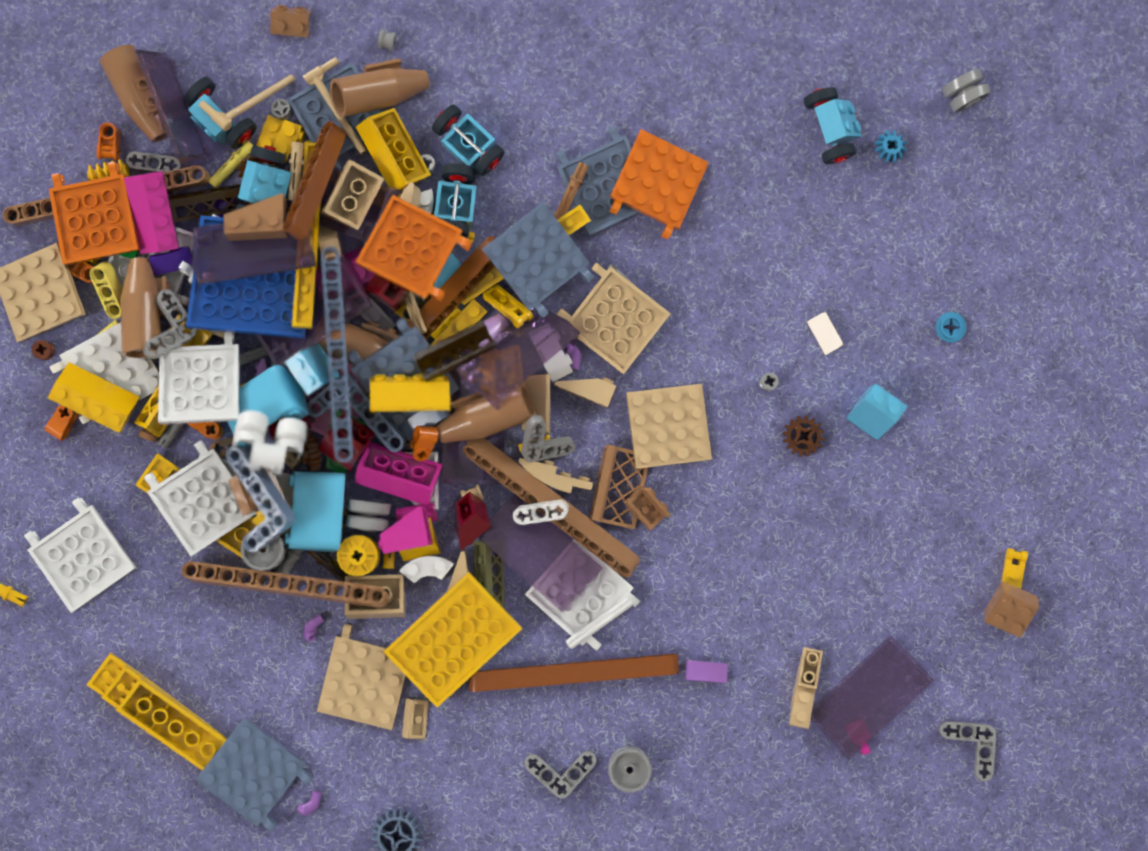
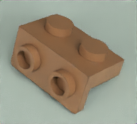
[270,5,311,38]
[624,486,671,531]

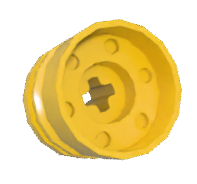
[337,535,381,576]

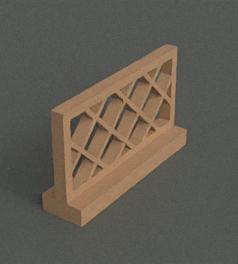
[589,444,648,529]

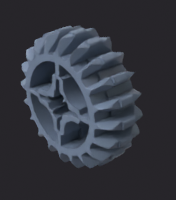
[371,808,424,851]

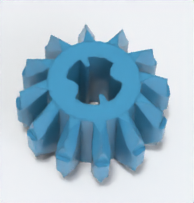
[874,130,907,163]

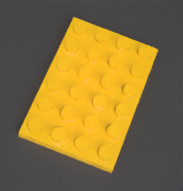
[383,572,522,707]

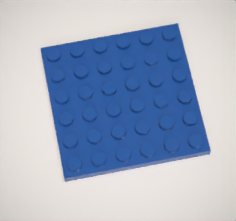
[186,215,306,339]

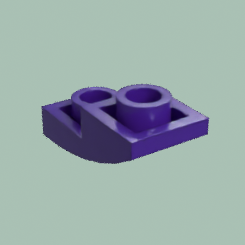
[149,246,194,276]

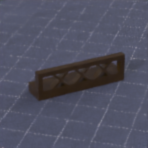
[169,184,250,223]
[413,320,496,382]

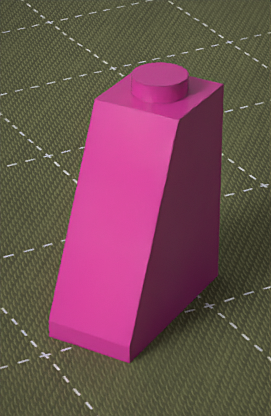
[379,506,433,554]

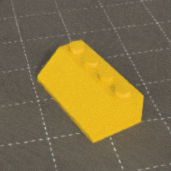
[356,108,431,195]
[48,362,140,433]
[370,374,450,411]

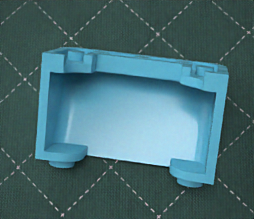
[227,365,308,450]
[284,471,345,552]

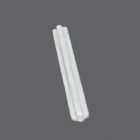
[566,597,633,649]

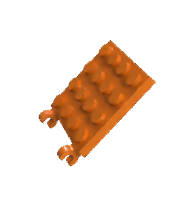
[609,129,709,240]
[49,162,140,265]
[356,195,472,301]

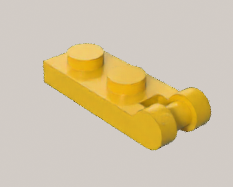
[483,284,534,328]
[1001,548,1028,589]

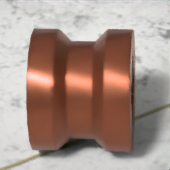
[32,340,55,360]

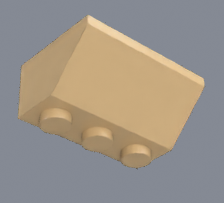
[321,160,384,230]
[522,374,550,435]
[345,575,406,619]

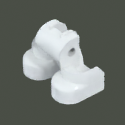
[233,411,307,474]

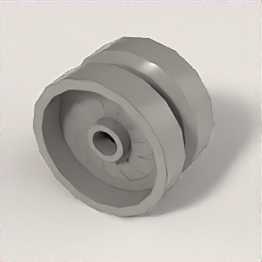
[941,68,992,113]
[345,499,391,532]
[240,530,287,571]
[608,745,651,792]

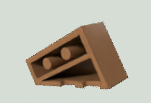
[224,193,288,241]

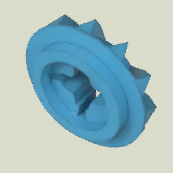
[935,312,966,343]

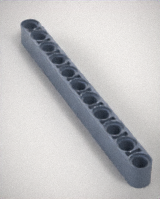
[321,246,353,463]

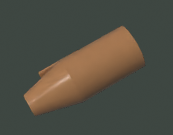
[99,44,169,143]
[330,59,430,117]
[121,258,171,358]
[312,316,400,365]
[436,382,536,443]

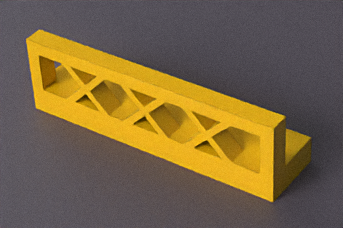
[134,385,168,438]

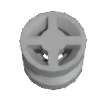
[377,30,397,51]
[271,99,292,121]

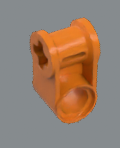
[97,122,121,161]
[68,261,102,285]
[44,405,79,441]
[187,421,224,440]
[409,425,438,461]

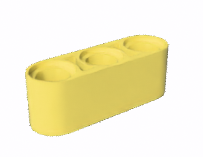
[90,261,123,319]

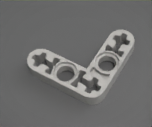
[126,152,182,208]
[144,289,197,359]
[521,415,576,462]
[938,721,996,782]
[524,750,596,798]

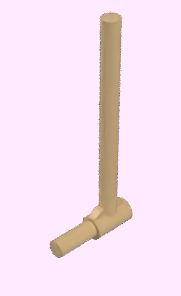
[303,57,367,155]
[199,75,295,131]

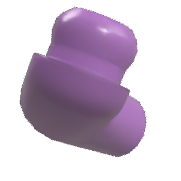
[563,343,581,370]
[304,613,325,642]
[297,790,322,816]

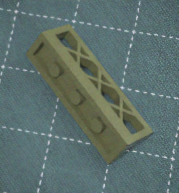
[474,540,505,609]

